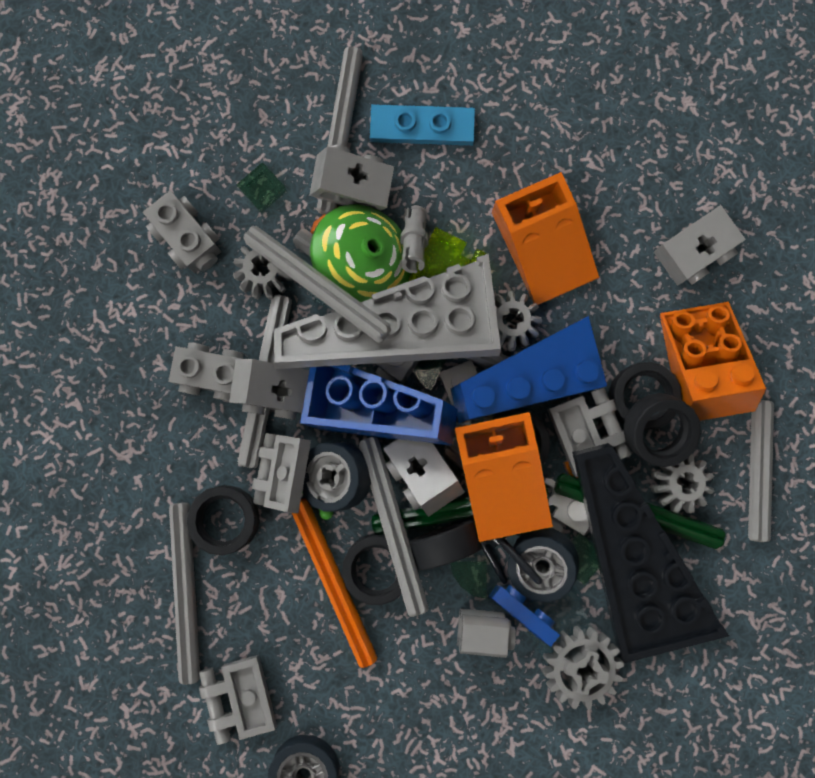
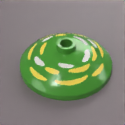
[310,204,410,302]

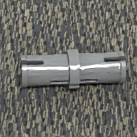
[400,205,429,273]

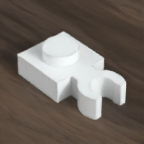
[544,478,589,535]

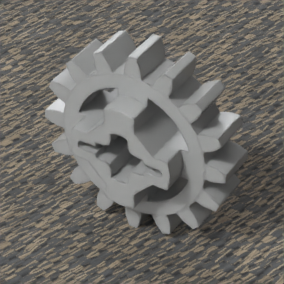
[542,626,624,710]

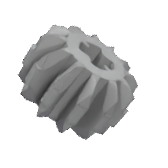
[233,246,293,300]
[494,291,542,352]
[651,453,715,513]

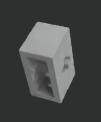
[309,145,394,211]
[654,205,746,286]
[229,359,309,420]
[383,439,464,517]

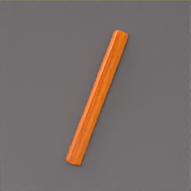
[292,498,377,668]

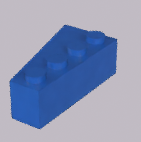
[450,316,607,423]
[300,365,458,445]

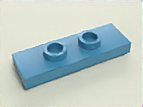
[370,104,475,146]

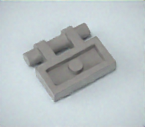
[547,388,632,477]
[252,433,311,513]
[199,655,277,745]

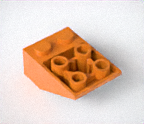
[492,172,599,305]
[660,302,766,421]
[455,412,553,542]

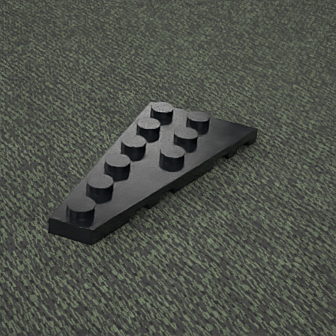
[572,443,729,663]

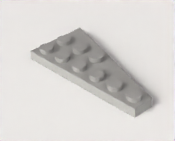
[274,253,501,369]

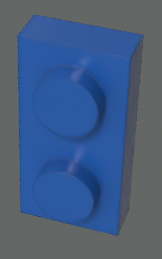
[488,585,560,647]

